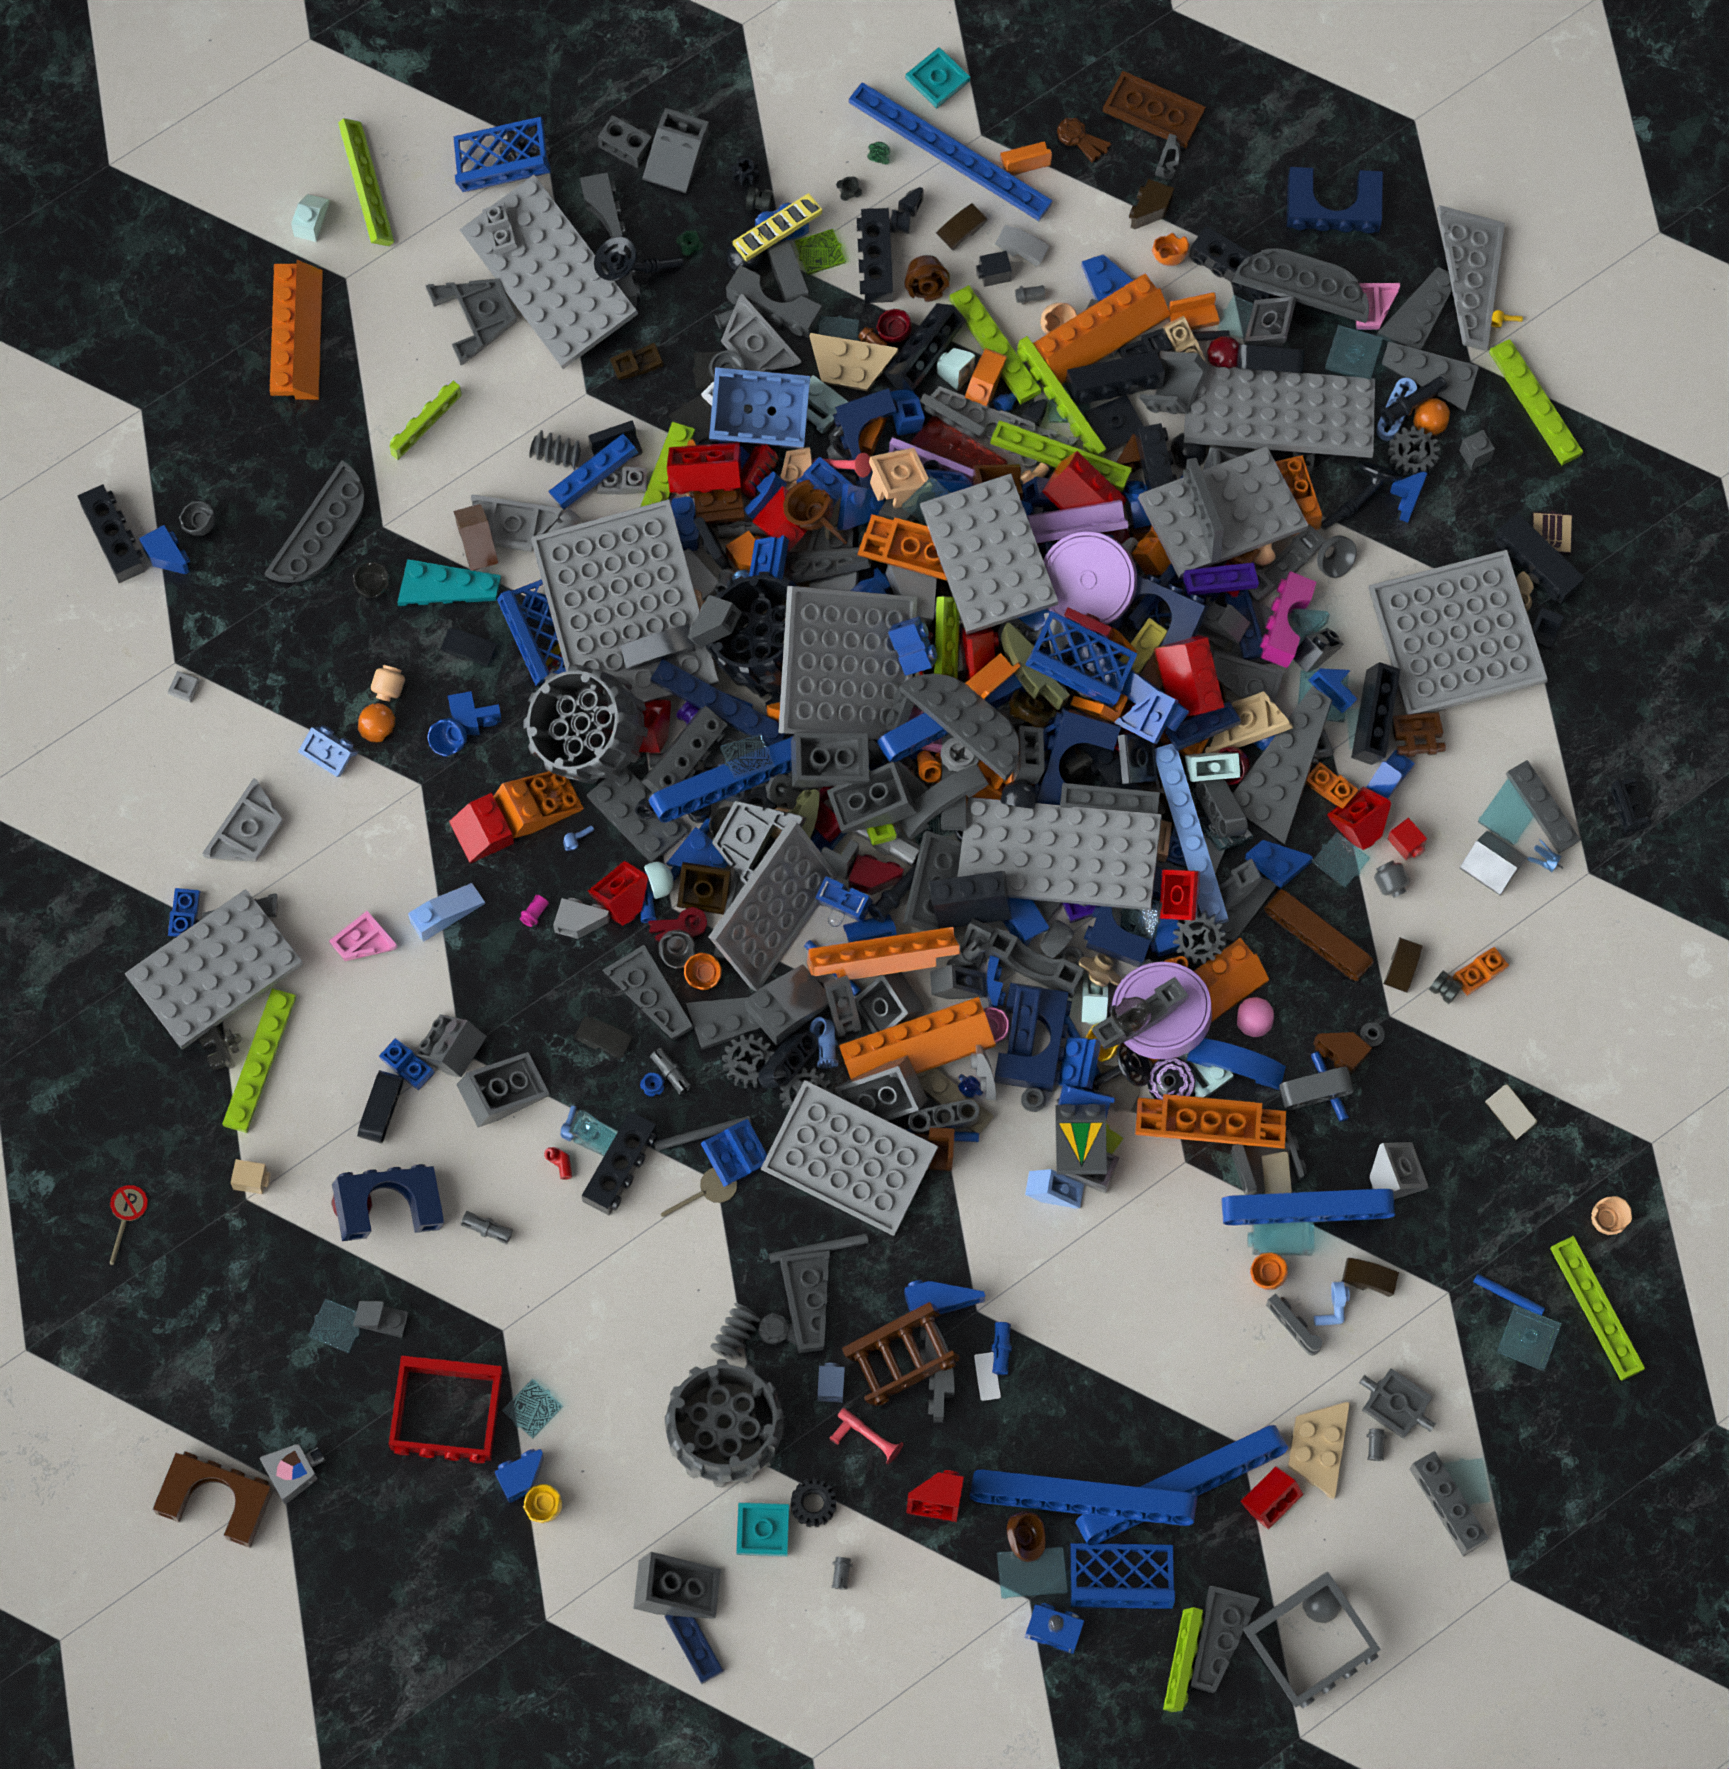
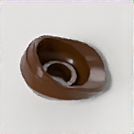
[1007,1511,1045,1562]

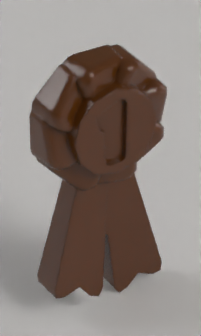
[1057,118,1111,163]

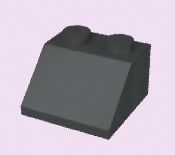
[854,972,925,1033]

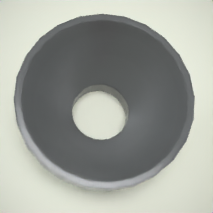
[1317,535,1357,578]

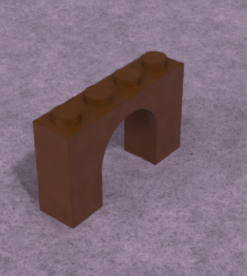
[153,1451,273,1548]

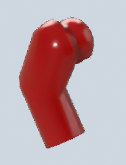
[544,1147,572,1180]

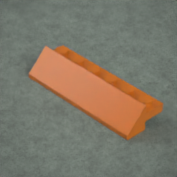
[270,260,323,400]
[1033,273,1170,384]
[858,514,947,581]
[807,927,960,980]
[1147,938,1269,1064]
[839,997,996,1079]
[1135,1094,1286,1149]

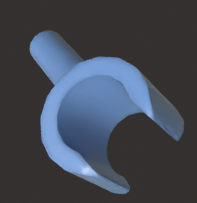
[563,826,594,851]
[560,1106,577,1141]

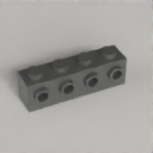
[641,706,728,793]

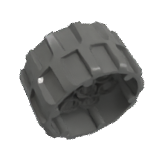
[523,665,648,784]
[665,1359,784,1487]

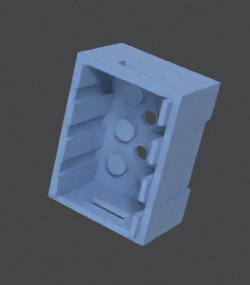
[709,367,810,449]

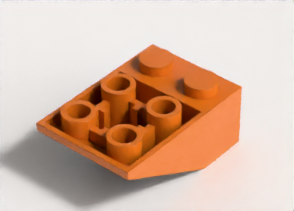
[1275,455,1322,536]
[493,771,584,838]

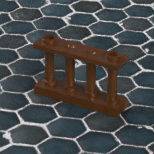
[842,1302,961,1406]

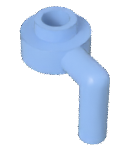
[1314,1282,1350,1326]

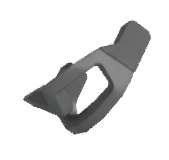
[1155,134,1181,179]

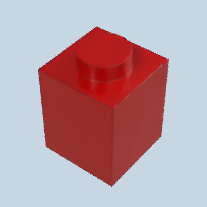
[1387,817,1427,861]

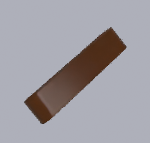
[1264,889,1374,981]

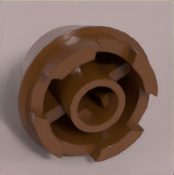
[904,255,950,302]

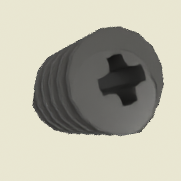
[529,430,581,470]
[710,1303,761,1360]

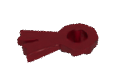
[648,907,708,942]

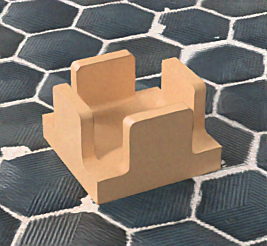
[869,448,932,508]

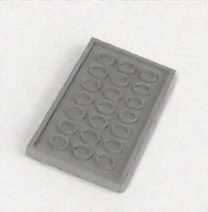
[460,175,639,369]
[1184,365,1375,458]
[958,797,1162,911]

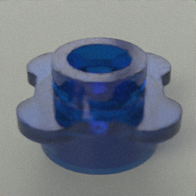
[958,1074,983,1098]

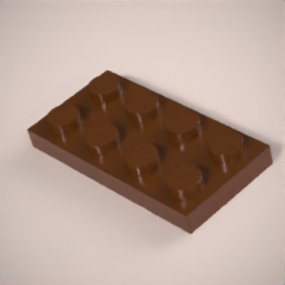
[1103,71,1206,148]

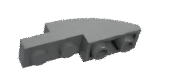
[920,1322,955,1422]

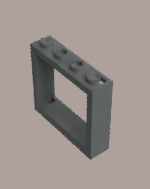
[1243,1571,1381,1709]

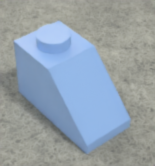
[1025,1169,1084,1209]

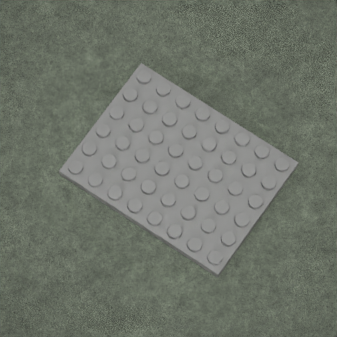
[531,499,719,707]

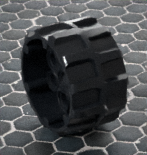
[706,572,798,695]

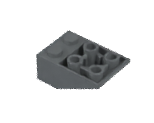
[642,108,709,193]

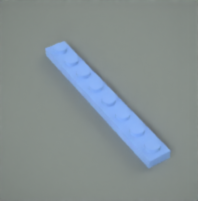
[1155,744,1229,923]

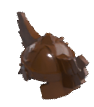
[783,479,847,545]

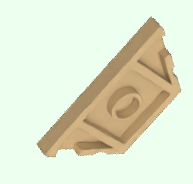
[810,333,899,392]
[1205,691,1293,753]
[1288,1402,1350,1499]

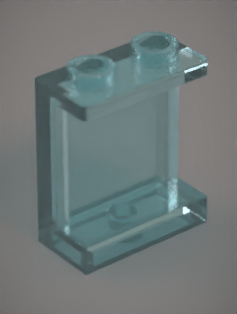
[1247,1222,1314,1256]

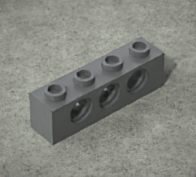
[1410,1451,1489,1556]

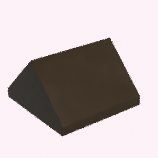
[677,862,731,915]

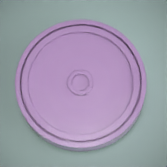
[1043,532,1137,625]
[1112,962,1212,1059]

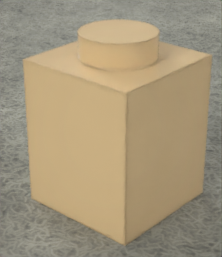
[231,1159,271,1194]

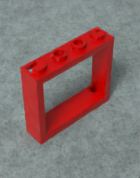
[389,1356,503,1464]

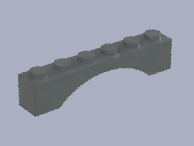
[580,173,640,306]

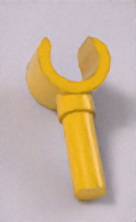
[1491,310,1523,328]

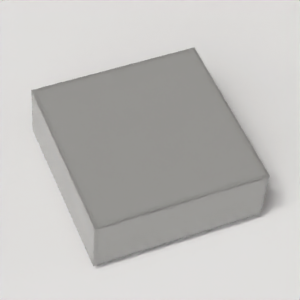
[168,671,200,703]

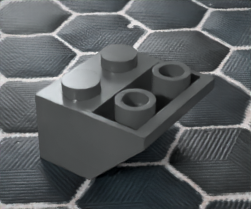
[415,1014,487,1077]

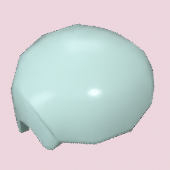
[644,862,673,899]

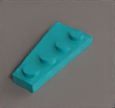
[397,559,501,606]

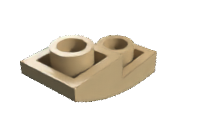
[1163,316,1206,361]

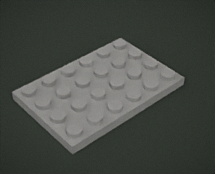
[1138,446,1309,578]
[920,474,1058,635]
[709,820,838,991]
[125,889,303,1049]
[761,1080,939,1236]

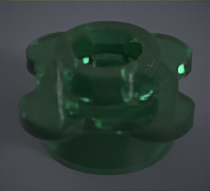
[867,142,891,165]
[676,230,703,256]

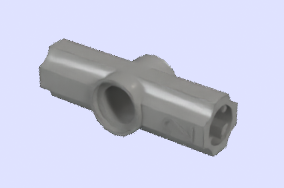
[852,826,920,867]

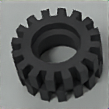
[791,1478,836,1528]

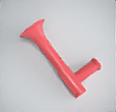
[813,453,871,477]
[829,1408,903,1464]

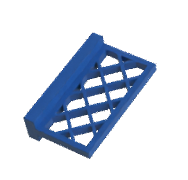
[453,117,551,192]
[497,579,566,686]
[1025,611,1137,708]
[1070,1543,1175,1609]

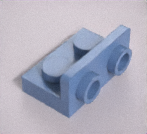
[298,725,359,777]

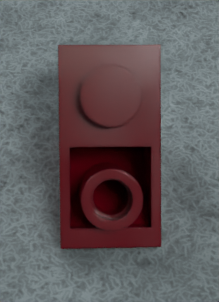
[848,854,904,895]

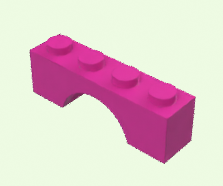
[1260,571,1316,668]

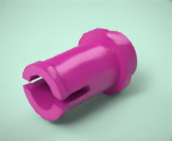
[520,895,549,927]

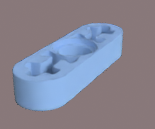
[1376,378,1417,441]

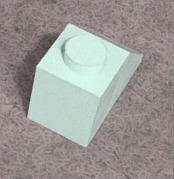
[291,194,330,242]
[937,348,975,391]
[1185,753,1240,782]
[1081,973,1108,1025]

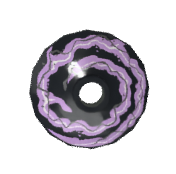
[1147,1057,1196,1100]

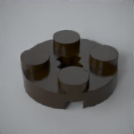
[1009,689,1058,729]

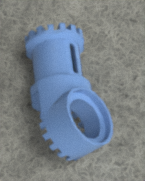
[810,1017,839,1069]

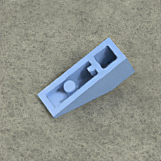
[408,883,485,942]

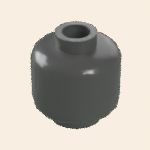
[1374,860,1410,898]

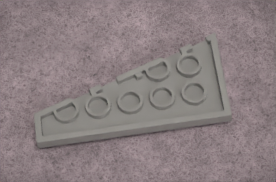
[1437,205,1505,351]
[930,386,1077,485]

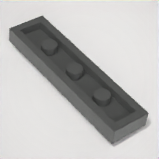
[1506,760,1581,854]
[1060,783,1160,814]

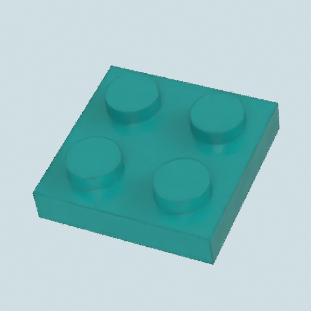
[905,47,970,109]
[736,1503,789,1557]

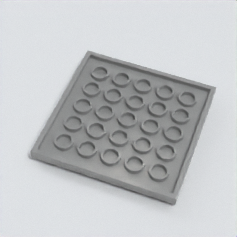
[1368,550,1548,715]
[778,586,917,739]

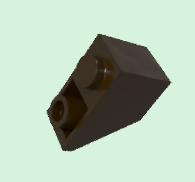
[1129,179,1174,229]

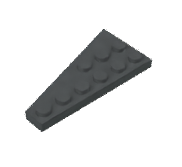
[1233,686,1333,845]

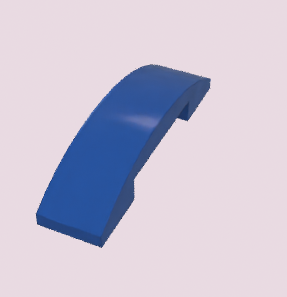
[1186,1038,1286,1090]

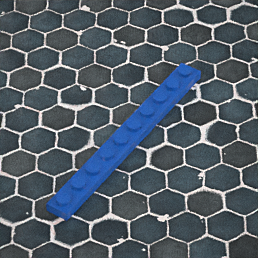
[849,82,1052,221]

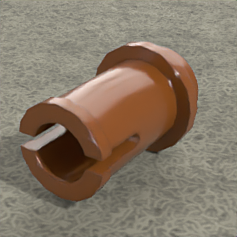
[858,327,889,346]

